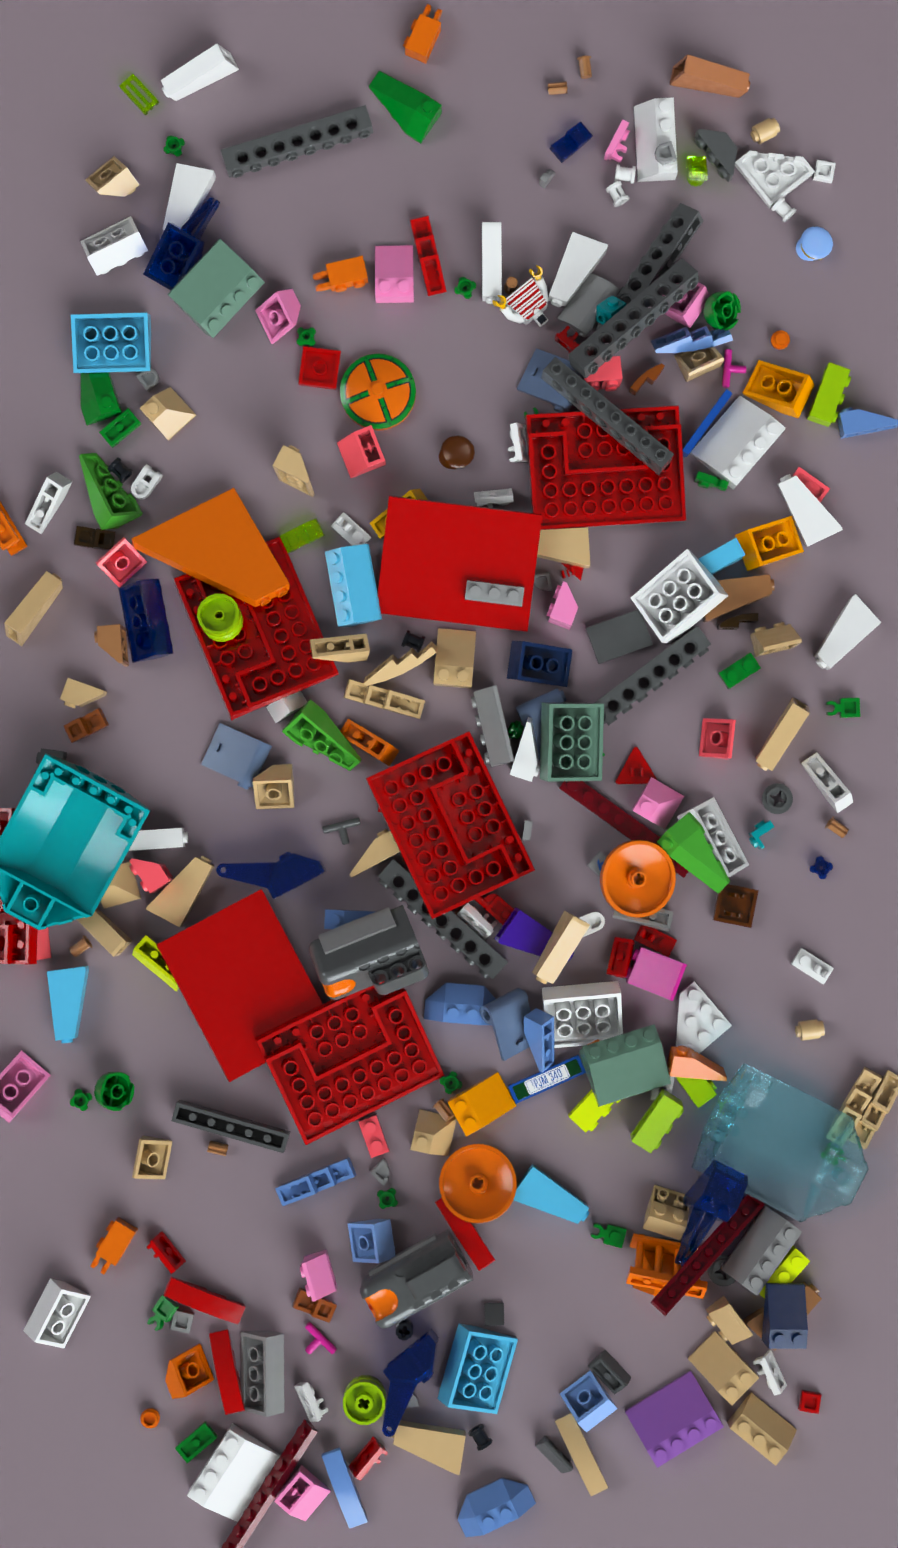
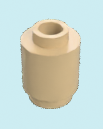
[750,118,780,144]
[795,1019,825,1041]

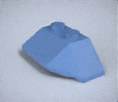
[424,982,496,1025]
[458,1478,536,1537]

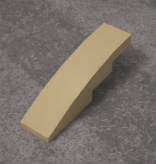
[363,642,437,686]
[343,679,425,719]
[826,1067,882,1146]
[848,1070,898,1149]
[555,1413,609,1497]

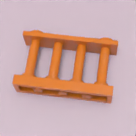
[0,501,28,556]
[626,1233,708,1299]

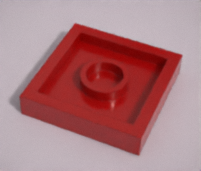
[298,346,341,390]

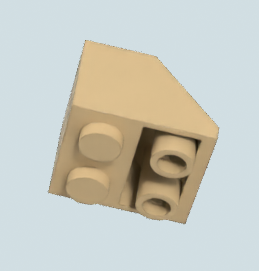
[643,1185,691,1240]

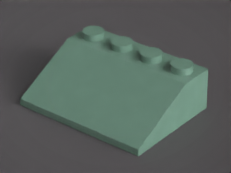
[167,239,265,338]
[540,702,604,782]
[579,1024,671,1107]

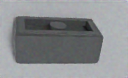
[588,1350,631,1395]
[535,1436,573,1473]

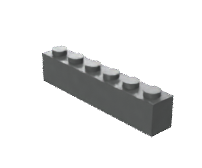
[171,1100,291,1153]

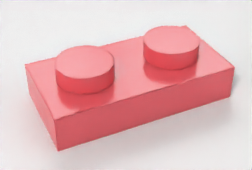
[792,467,830,502]
[358,1114,389,1158]

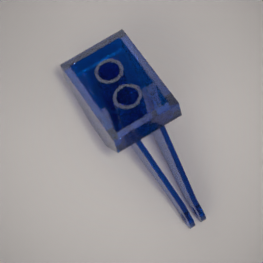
[143,197,220,290]
[216,852,327,899]
[675,1160,748,1266]
[382,1328,439,1437]

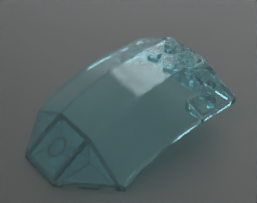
[691,1063,869,1222]

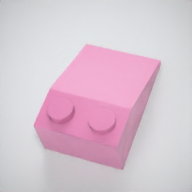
[375,245,414,303]
[662,283,710,328]
[0,1050,51,1123]

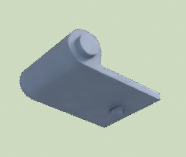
[517,348,584,413]
[515,688,567,760]
[201,723,272,790]
[480,988,531,1061]

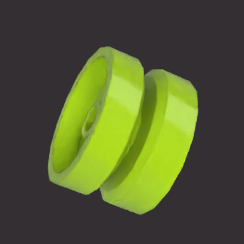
[197,594,243,642]
[343,1375,386,1425]

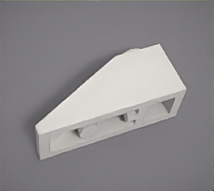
[25,472,72,534]
[510,717,540,782]
[801,752,853,813]

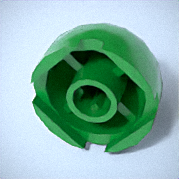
[703,291,741,330]
[94,1072,134,1111]

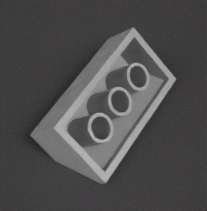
[471,685,514,767]
[721,1206,802,1296]
[241,1331,285,1417]

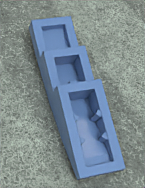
[651,326,733,353]
[275,1157,357,1206]
[322,1447,368,1529]

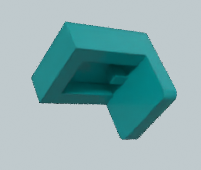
[596,295,626,325]
[748,820,774,849]

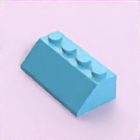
[325,544,382,627]

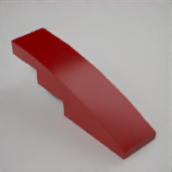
[410,216,447,296]
[435,1198,495,1271]
[163,1277,246,1325]
[209,1329,245,1415]

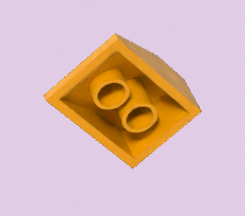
[743,360,815,419]
[735,516,804,571]
[447,1072,517,1137]

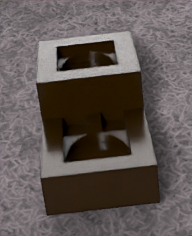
[74,526,116,550]
[717,613,758,630]

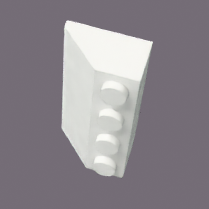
[634,97,678,182]
[677,797,749,878]

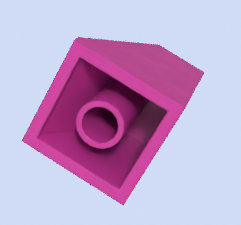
[624,946,687,1001]

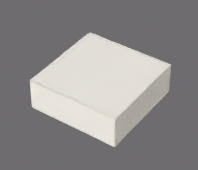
[813,160,836,183]

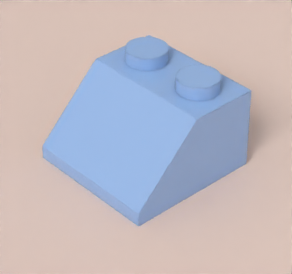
[348,1219,396,1263]
[560,1370,617,1432]

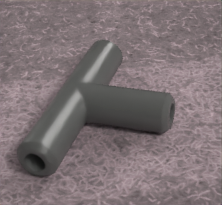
[322,818,361,845]

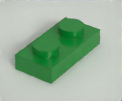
[99,408,141,448]
[718,652,761,689]
[175,1421,218,1463]

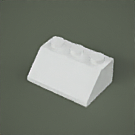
[80,216,148,276]
[23,1278,91,1348]

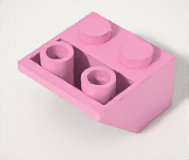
[546,581,578,630]
[300,1250,337,1301]
[274,1465,331,1521]

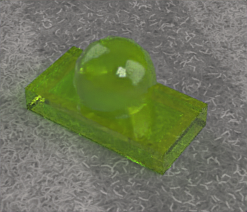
[686,156,708,187]

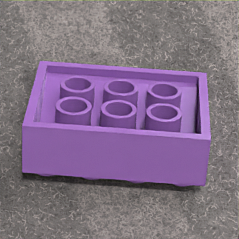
[625,1370,724,1468]

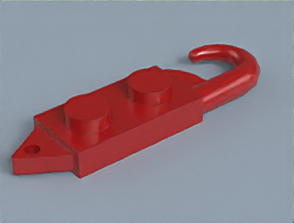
[474,893,514,925]

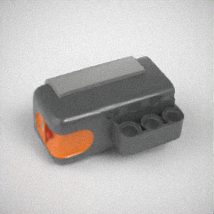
[309,905,429,1000]
[360,1229,473,1329]

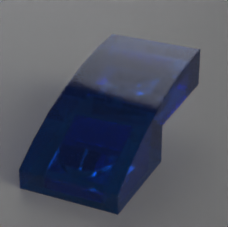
[550,122,593,163]

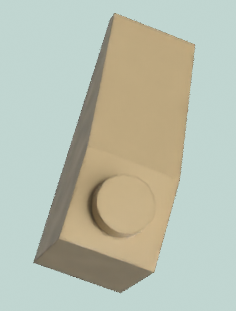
[310,634,370,663]
[350,829,400,877]

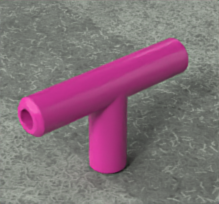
[722,349,747,388]
[305,1322,337,1354]

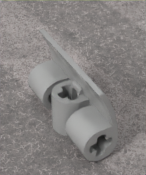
[558,273,619,337]

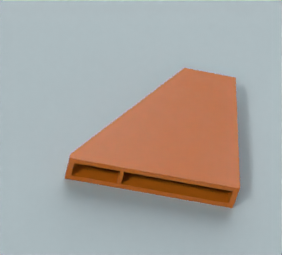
[131,488,289,607]

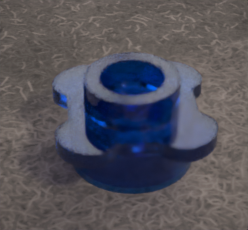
[810,856,833,879]

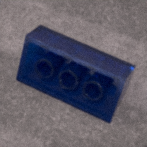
[118,579,173,663]

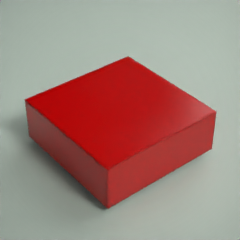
[798,1390,822,1414]

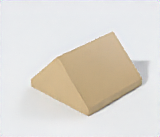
[674,347,724,382]
[132,1135,172,1179]

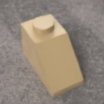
[60,678,107,709]

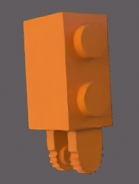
[403,4,442,64]
[313,255,369,292]
[90,1217,138,1275]

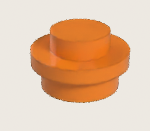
[771,330,790,350]
[140,1408,160,1428]

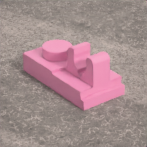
[604,119,630,162]

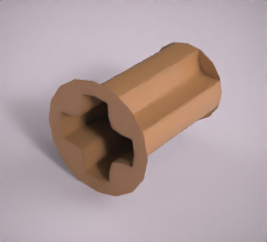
[577,56,592,79]
[548,82,568,95]
[504,277,519,295]
[825,816,849,838]
[69,935,93,957]
[432,1098,454,1122]
[207,1141,229,1156]

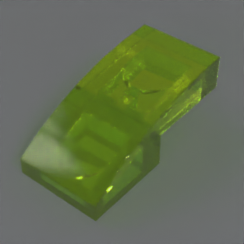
[280,518,325,553]

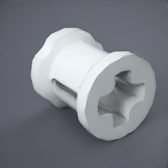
[615,164,636,184]
[606,181,630,207]
[771,197,796,223]

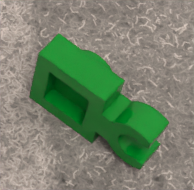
[694,471,729,491]
[826,698,860,718]
[591,1223,627,1248]
[147,1295,179,1331]

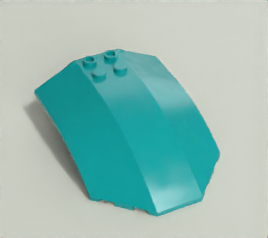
[0,753,151,930]

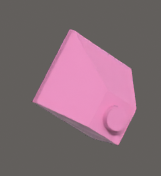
[255,289,301,344]
[632,777,685,829]

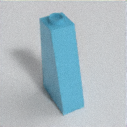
[698,538,746,575]
[47,966,89,1043]
[514,1164,590,1224]

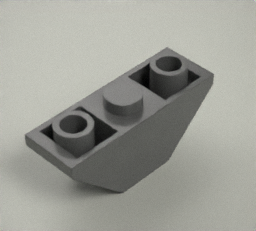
[694,129,737,182]

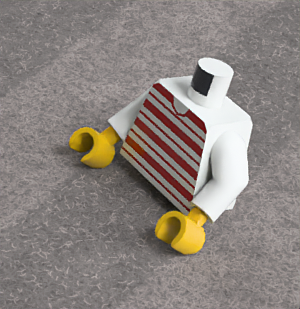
[492,265,549,327]

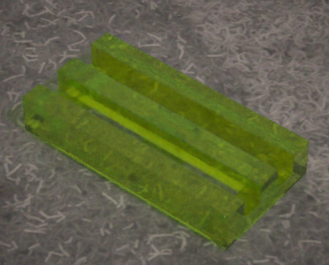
[119,74,159,116]

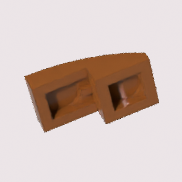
[629,364,665,396]
[64,708,109,743]
[292,1288,337,1323]

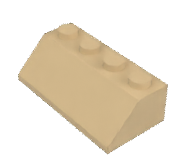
[273,445,314,497]

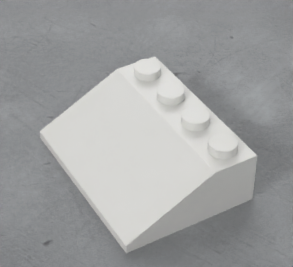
[690,395,786,490]
[631,549,728,644]
[542,981,623,1048]
[187,1423,281,1522]

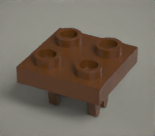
[713,884,759,928]

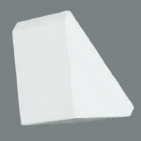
[266,691,307,723]

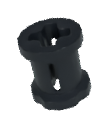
[108,458,133,483]
[401,630,425,652]
[396,1319,413,1341]
[468,1424,493,1451]

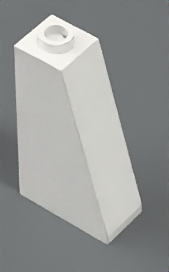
[161,44,239,101]
[163,163,216,240]
[482,222,502,304]
[549,232,608,307]
[777,474,843,547]
[814,594,881,670]
[129,828,188,851]

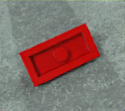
[555,326,581,353]
[634,925,677,957]
[606,937,635,978]
[147,1231,186,1274]
[348,1436,388,1481]

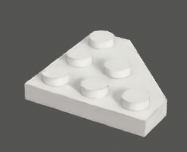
[735,150,815,208]
[675,981,732,1054]

